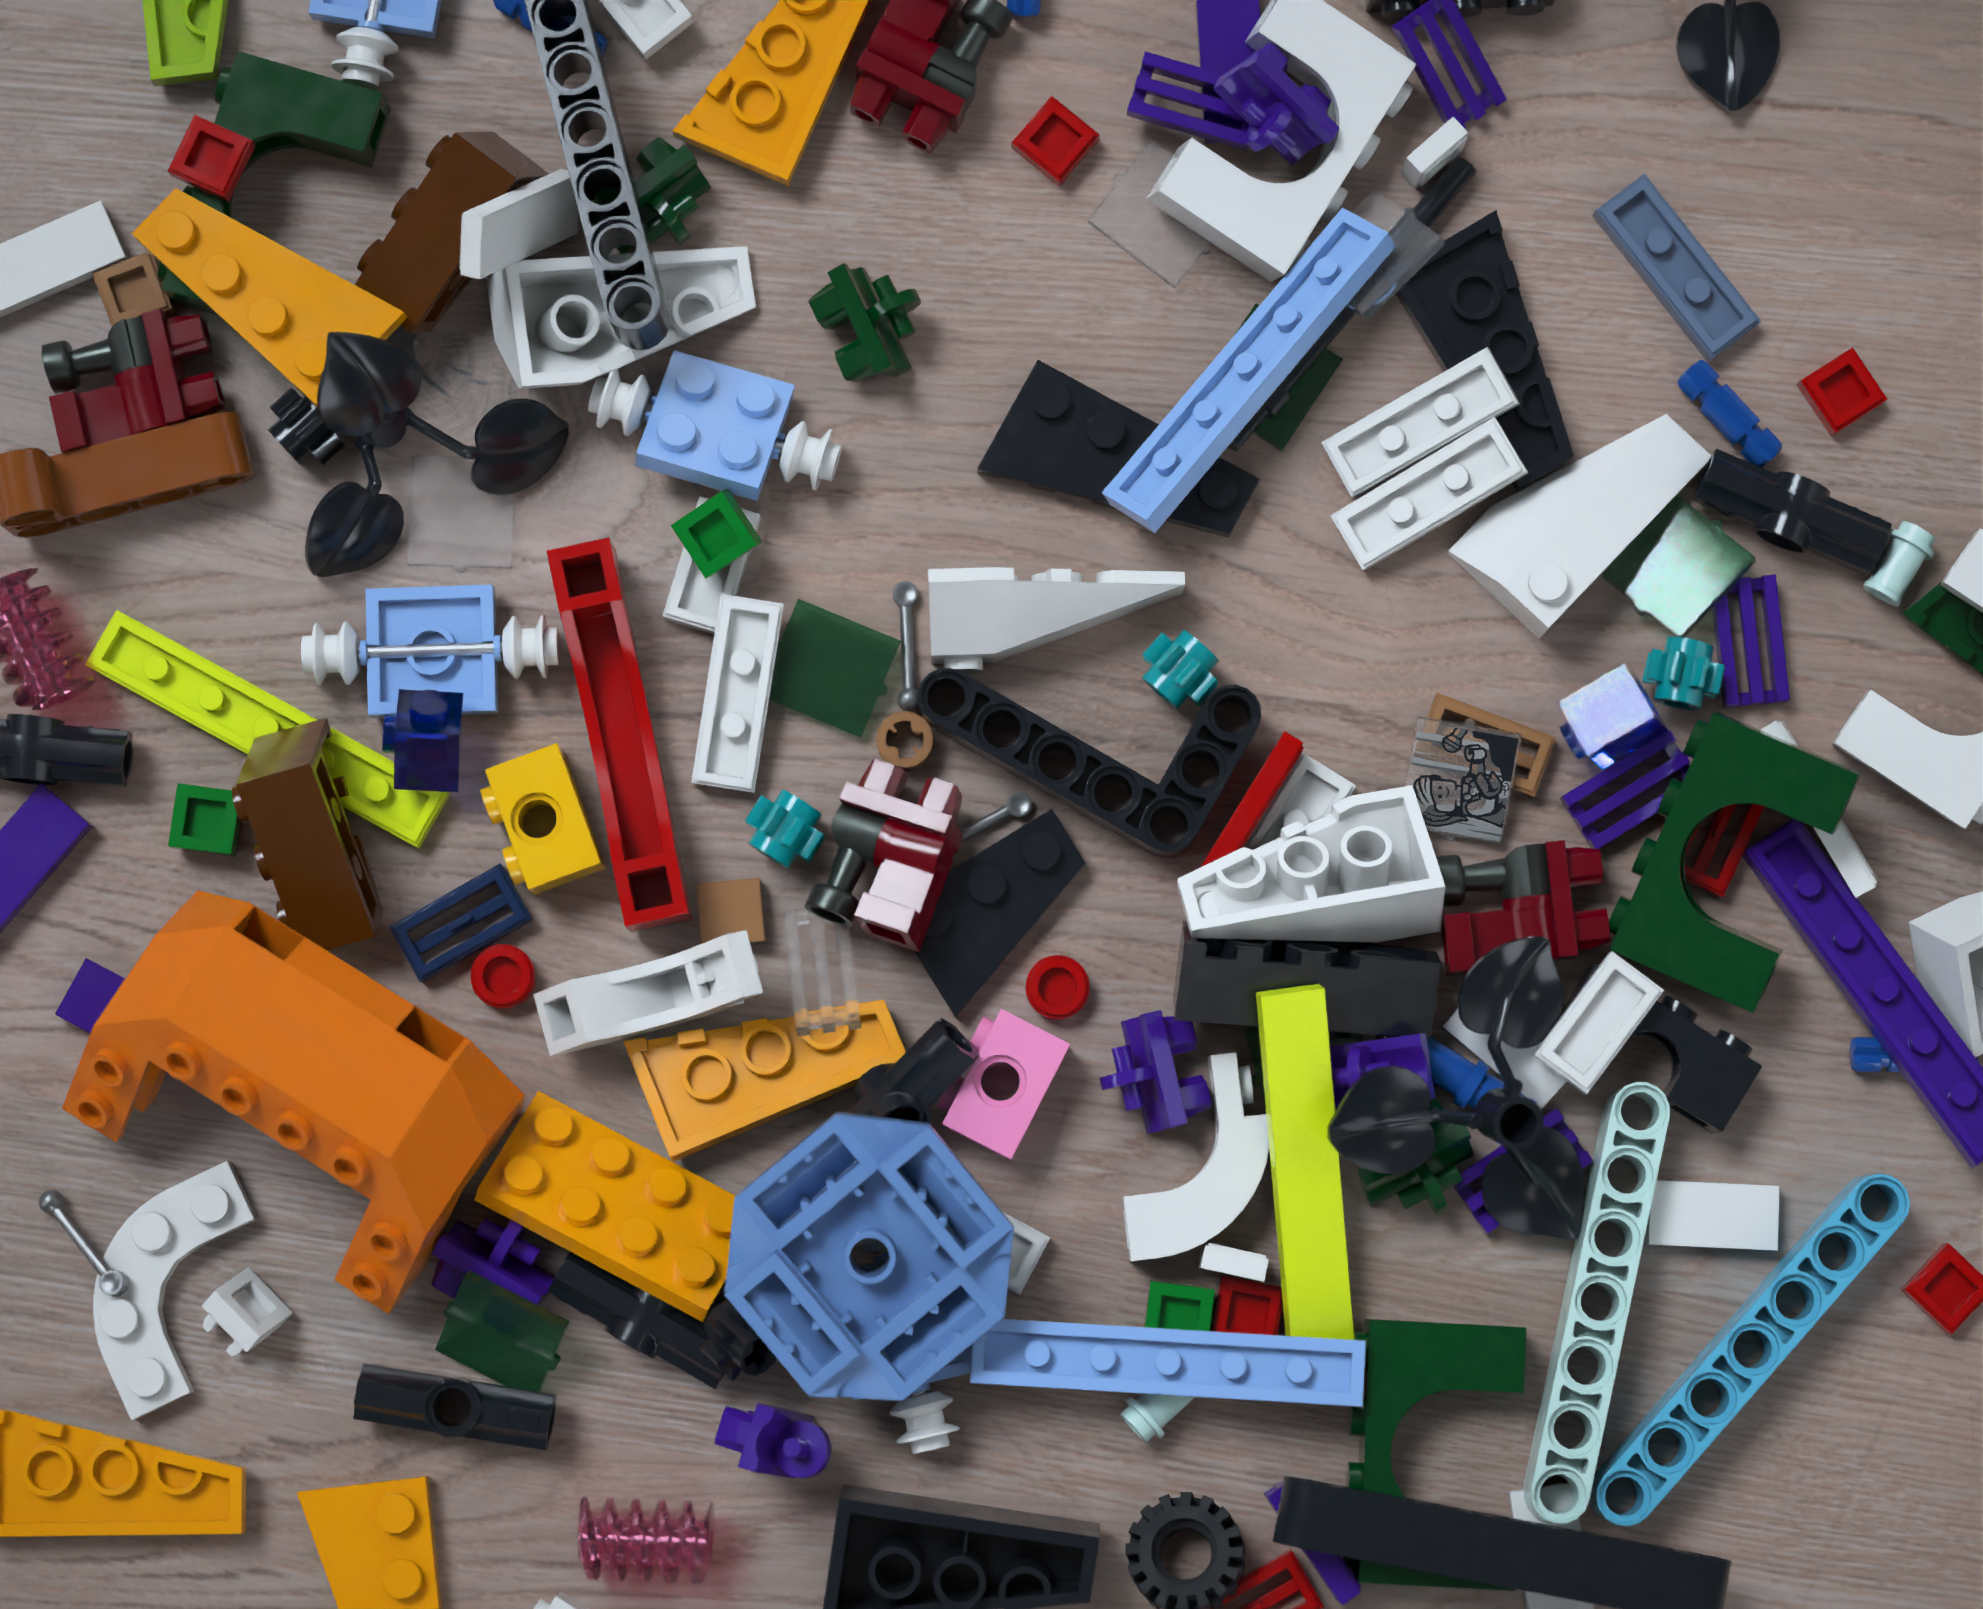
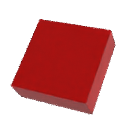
[1011,96,1100,187]
[167,114,256,202]
[1797,347,1888,437]
[1900,1243,1983,1334]
[1211,1276,1283,1335]

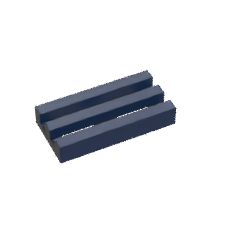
[389,863,534,983]

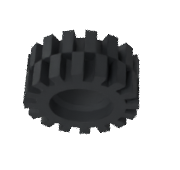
[1125,1492,1246,1609]

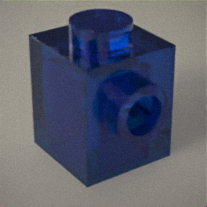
[1558,663,1669,770]
[382,689,464,793]

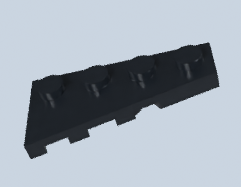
[1386,210,1574,492]
[977,360,1260,538]

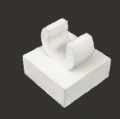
[201,1267,293,1356]

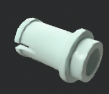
[1863,521,1936,606]
[1120,1394,1195,1443]

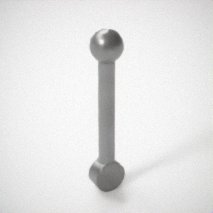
[893,581,919,712]
[960,792,1032,844]
[39,1189,128,1297]

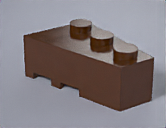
[354,132,550,334]
[232,718,383,950]

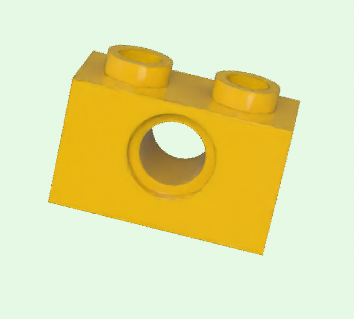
[480,743,606,895]

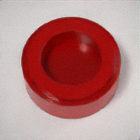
[470,944,537,1009]
[1025,955,1090,1020]

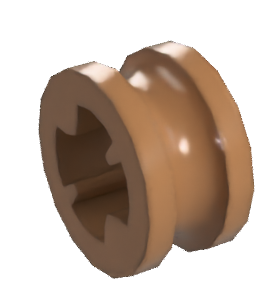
[876,711,934,772]

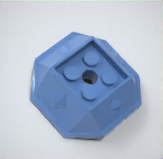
[724,1112,1014,1401]

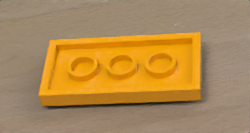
[474,1091,736,1322]

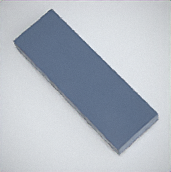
[1592,174,1761,363]

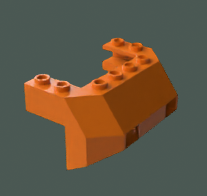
[62,890,525,1314]

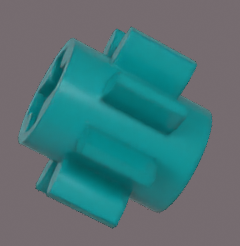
[1142,630,1219,709]
[1642,637,1726,711]
[745,789,826,869]

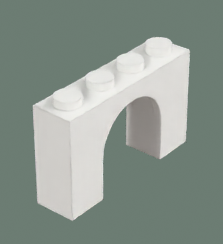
[1146,0,1416,282]
[1832,528,1983,829]

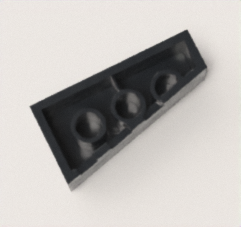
[1173,921,1441,1040]
[823,1484,1100,1609]

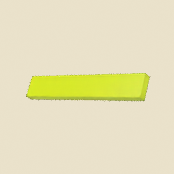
[85,610,450,849]
[1256,984,1354,1340]

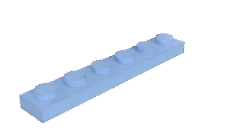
[1102,207,1396,533]
[970,1319,1366,1407]

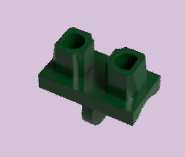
[593,137,711,254]
[809,263,922,382]
[1358,1099,1474,1215]

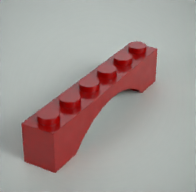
[546,537,694,933]

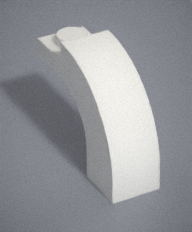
[533,930,763,1056]
[1121,1052,1269,1262]

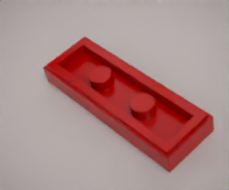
[1200,731,1304,868]

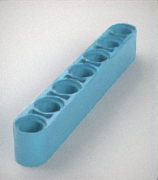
[1589,1174,1910,1526]

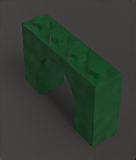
[158,51,391,316]
[1609,712,1862,1013]
[1343,1319,1526,1591]

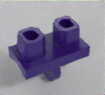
[1213,43,1339,165]
[1099,1010,1212,1134]
[1330,1033,1435,1111]
[431,1217,555,1331]
[715,1403,832,1479]

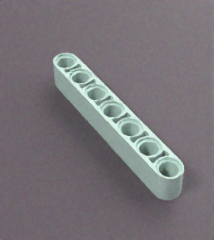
[1523,1082,1670,1524]

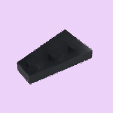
[914,808,1085,1019]

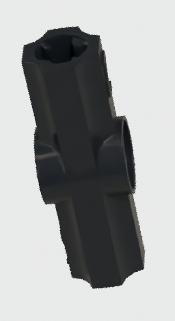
[1692,448,1892,576]
[0,714,134,787]
[847,1018,980,1123]
[548,1252,725,1389]
[353,1363,557,1451]

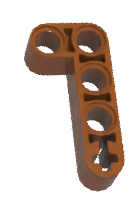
[0,412,255,538]

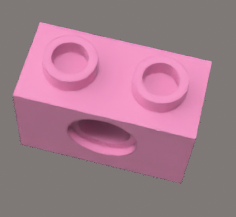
[937,1009,1070,1161]

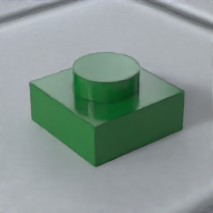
[671,489,763,579]
[168,783,241,857]
[1144,1280,1215,1331]

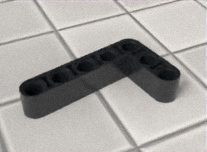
[918,668,1261,858]

